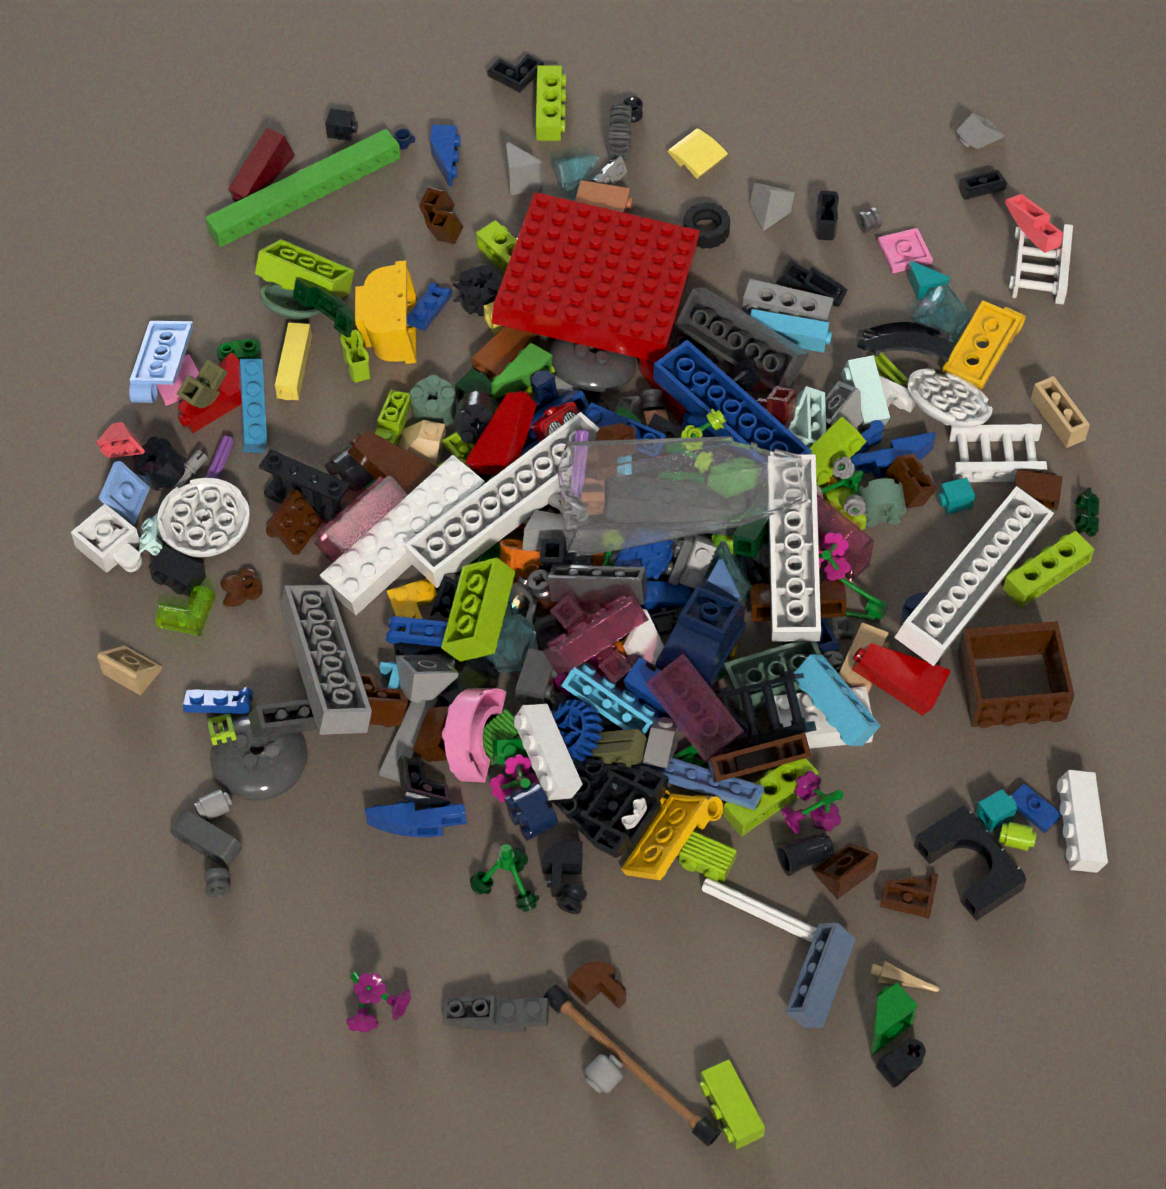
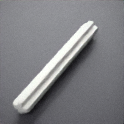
[702,878,817,942]

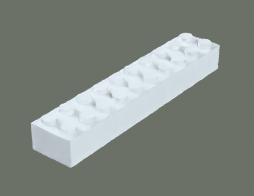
[404,412,600,588]
[894,486,1054,666]

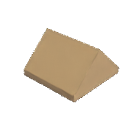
[97,645,162,696]

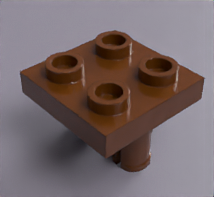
[266,490,323,555]

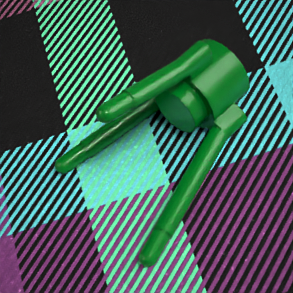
[840,578,889,622]

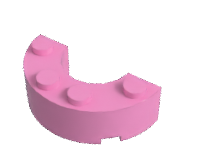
[442,688,506,782]

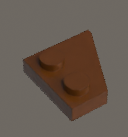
[880,874,938,918]

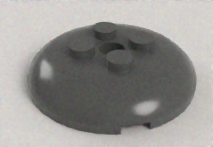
[549,339,636,392]
[210,714,308,800]

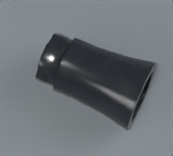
[776,833,834,876]

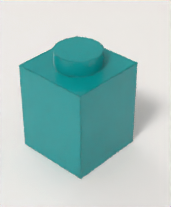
[937,477,975,514]
[975,789,1017,832]

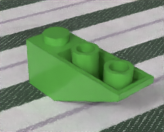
[491,343,553,399]

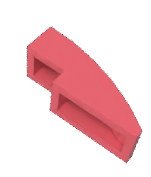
[1005,194,1063,253]

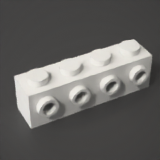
[513,704,583,800]
[1057,770,1108,873]

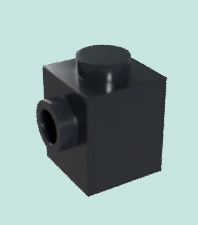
[325,109,358,141]

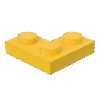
[387,578,437,632]

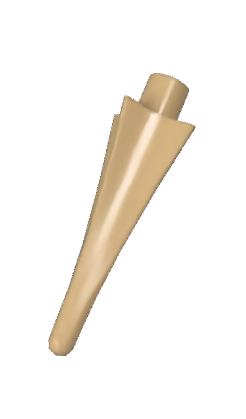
[870,961,939,992]

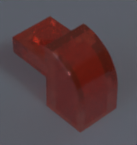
[755,386,797,425]

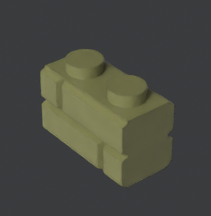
[591,729,648,767]

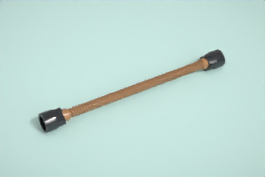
[543,984,721,1147]

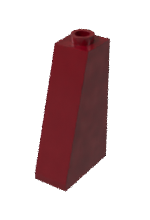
[228,128,295,202]

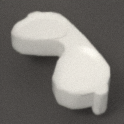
[621,798,647,829]

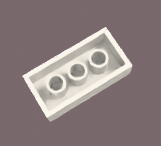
[774,686,874,749]

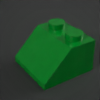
[870,983,918,1055]

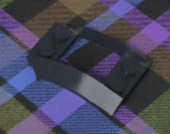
[856,322,954,362]

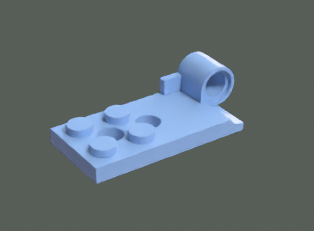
[129,321,193,403]

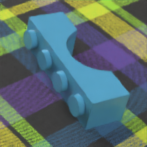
[238,359,267,453]

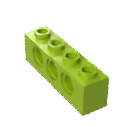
[536,66,566,141]
[476,220,518,273]
[1003,531,1094,608]
[723,758,819,837]

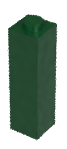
[733,486,769,558]

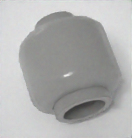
[585,1054,623,1094]

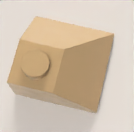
[398,420,446,466]

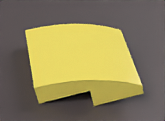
[668,128,728,179]

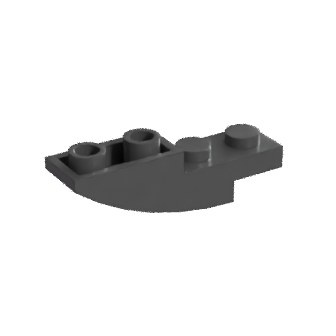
[443,996,550,1031]

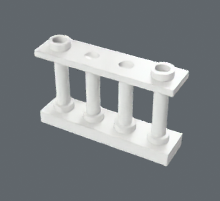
[1009,224,1073,305]
[949,423,1047,482]

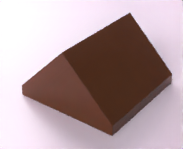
[812,843,878,900]

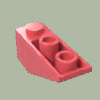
[95,422,145,458]

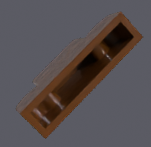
[750,579,846,622]
[707,733,812,783]

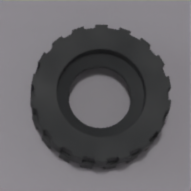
[683,202,730,249]

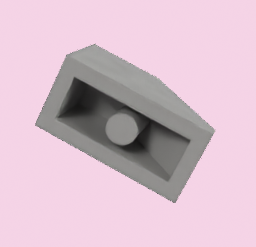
[956,113,1005,149]
[643,717,680,768]

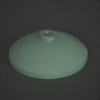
[259,283,321,320]

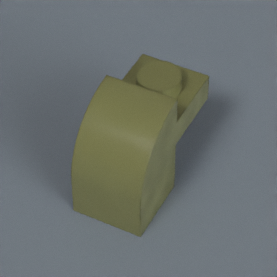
[177,359,228,408]

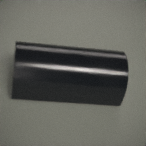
[959,170,1007,200]

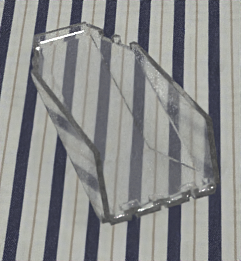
[558,436,808,556]

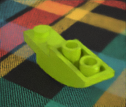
[375,389,411,446]

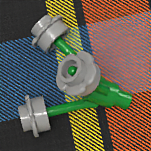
[816,457,866,516]

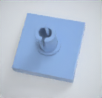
[98,461,150,525]

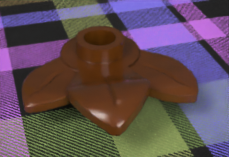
[220,568,263,607]

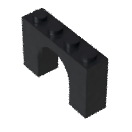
[394,612,499,707]
[914,805,1027,921]

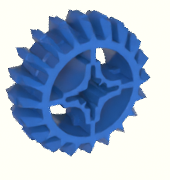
[552,700,604,763]

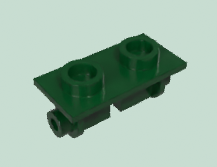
[1074,487,1099,537]

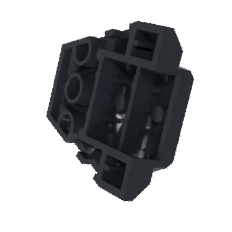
[551,758,669,858]

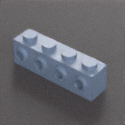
[786,922,856,1028]

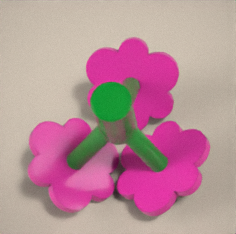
[818,532,851,581]
[490,754,540,802]

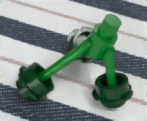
[470,844,539,912]

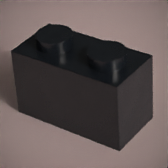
[149,546,206,598]

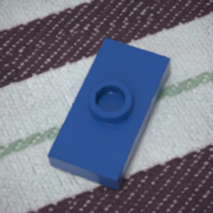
[1011,784,1061,833]

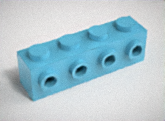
[794,655,881,746]
[561,662,659,736]

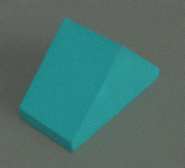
[907,261,951,300]

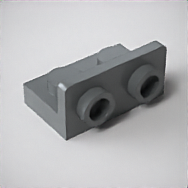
[661,529,693,586]

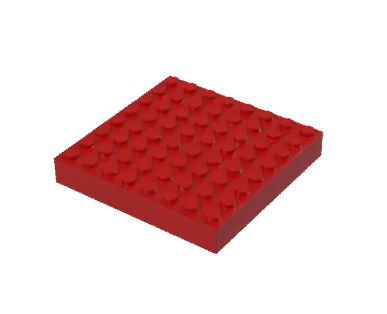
[492,192,700,362]

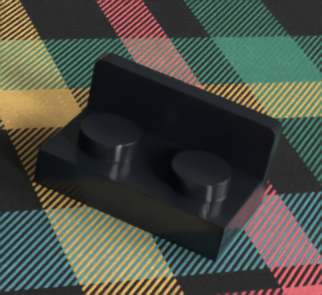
[725,356,761,391]

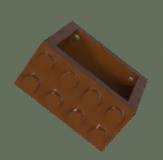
[957,621,1075,728]

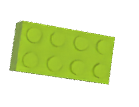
[255,239,355,299]
[441,558,515,661]

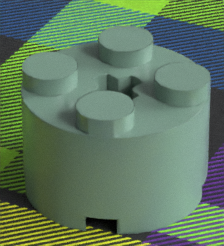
[410,375,456,426]
[858,479,907,527]

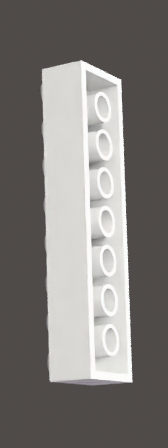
[768,454,821,642]
[320,455,485,615]

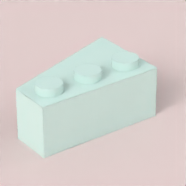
[840,355,890,430]
[783,386,826,448]

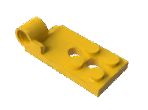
[943,300,1026,390]
[621,794,723,881]

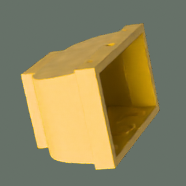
[355,260,417,364]

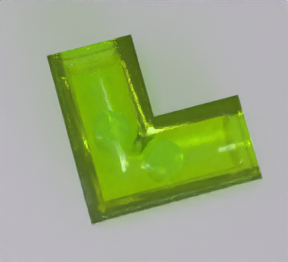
[155,586,216,636]

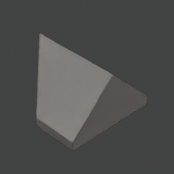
[750,183,795,232]

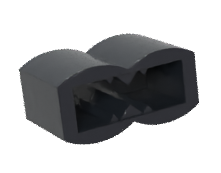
[815,190,839,241]

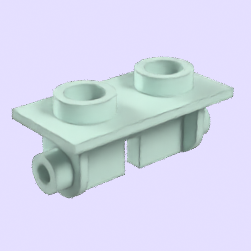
[139,513,164,556]

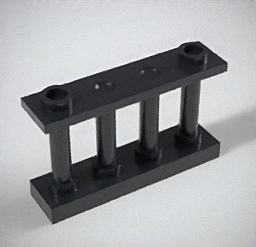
[259,449,355,531]
[707,670,817,753]

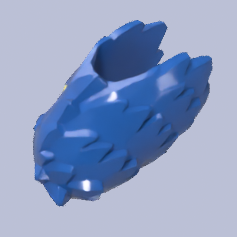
[613,527,673,580]

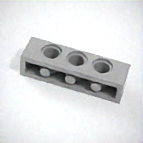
[742,279,834,322]

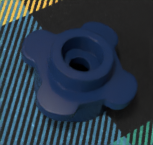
[393,129,416,150]

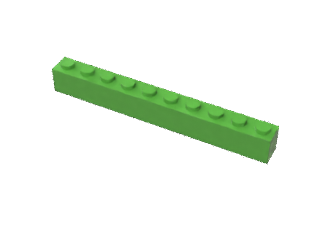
[205,129,401,247]

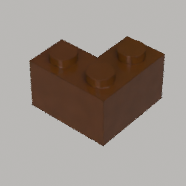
[360,673,408,727]

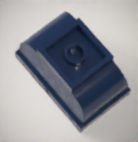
[655,586,746,691]

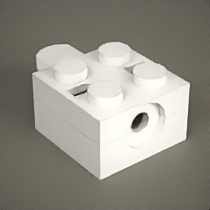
[71,504,142,573]

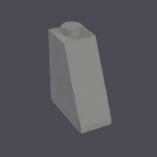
[522,510,592,551]

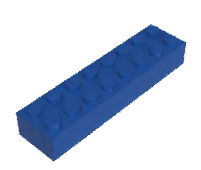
[653,340,812,483]

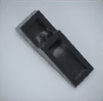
[775,259,848,307]

